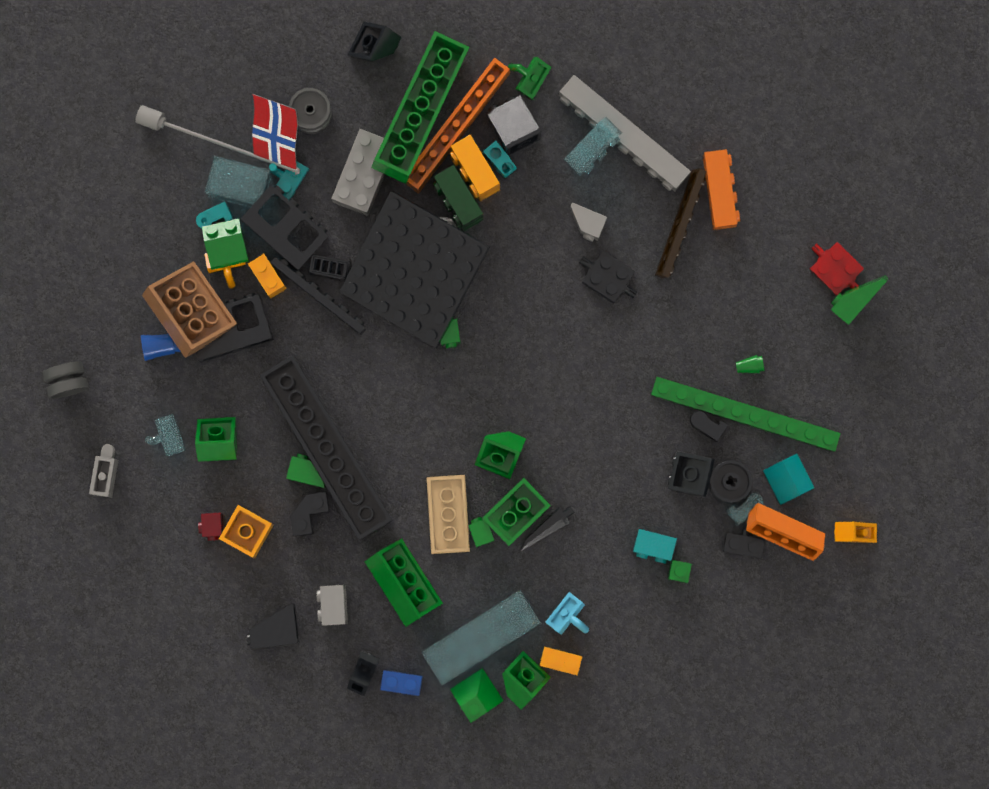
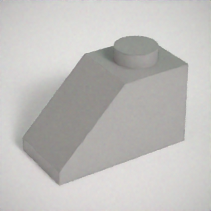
[570,202,607,242]

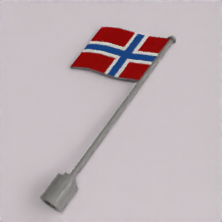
[136,94,300,175]

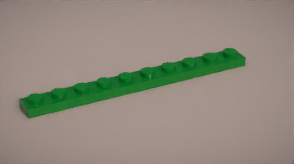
[651,377,841,452]

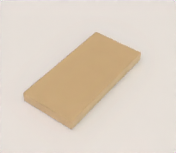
[427,475,470,554]

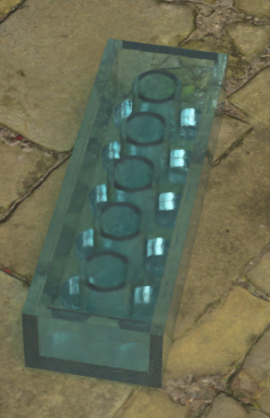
[421,590,541,685]

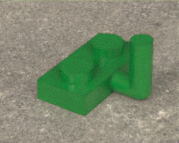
[508,57,552,100]

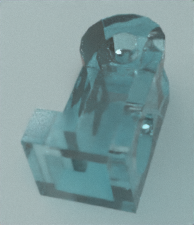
[725,493,763,526]

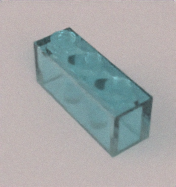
[564,117,622,175]

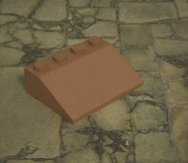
[142,261,237,358]

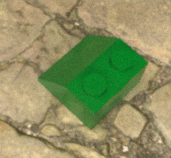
[202,218,249,270]
[195,417,237,462]

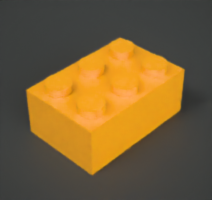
[449,135,500,202]

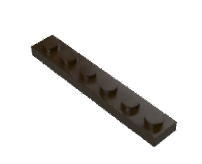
[655,168,706,278]

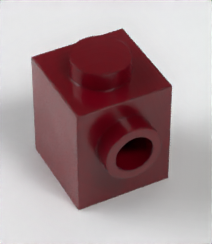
[198,513,224,541]

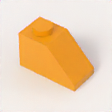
[834,522,877,543]

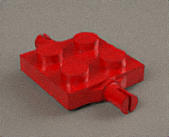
[810,242,864,296]

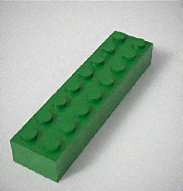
[371,31,469,184]

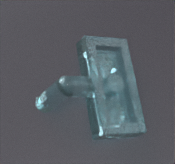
[145,414,186,457]

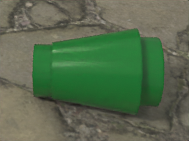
[736,355,765,373]

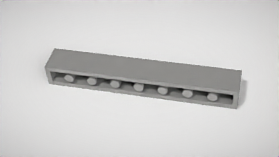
[559,75,691,192]

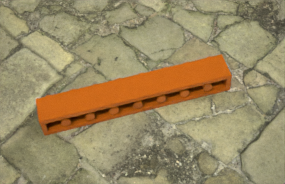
[406,58,510,193]

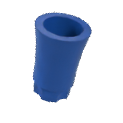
[141,334,181,361]

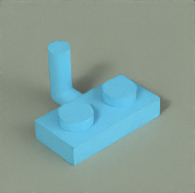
[545,592,589,635]

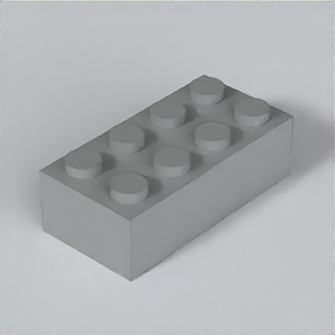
[332,129,385,216]

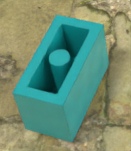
[633,529,677,564]

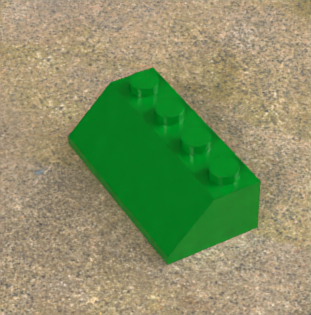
[364,538,443,627]

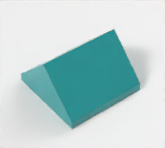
[763,454,815,505]

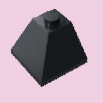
[347,21,402,61]

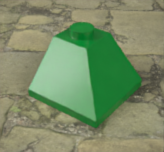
[475,431,526,479]
[502,651,551,710]
[450,668,504,723]

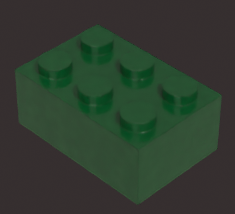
[433,165,483,231]

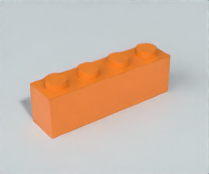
[703,149,740,230]
[746,503,825,561]

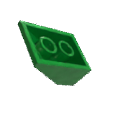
[831,275,888,325]
[482,478,551,546]

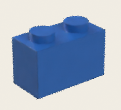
[380,670,423,696]

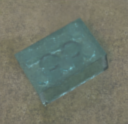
[205,156,272,210]

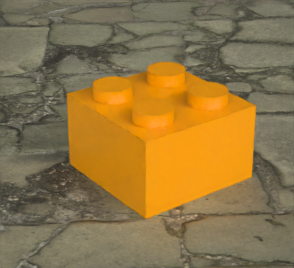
[219,505,274,558]

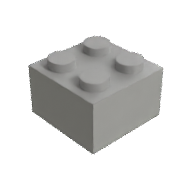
[317,585,348,625]

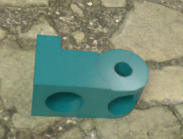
[482,141,517,178]
[196,202,234,229]

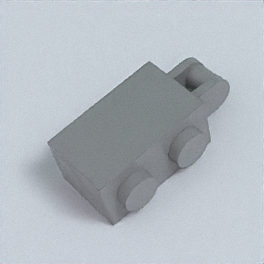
[89,444,118,498]

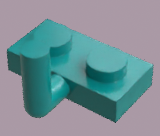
[269,161,309,200]

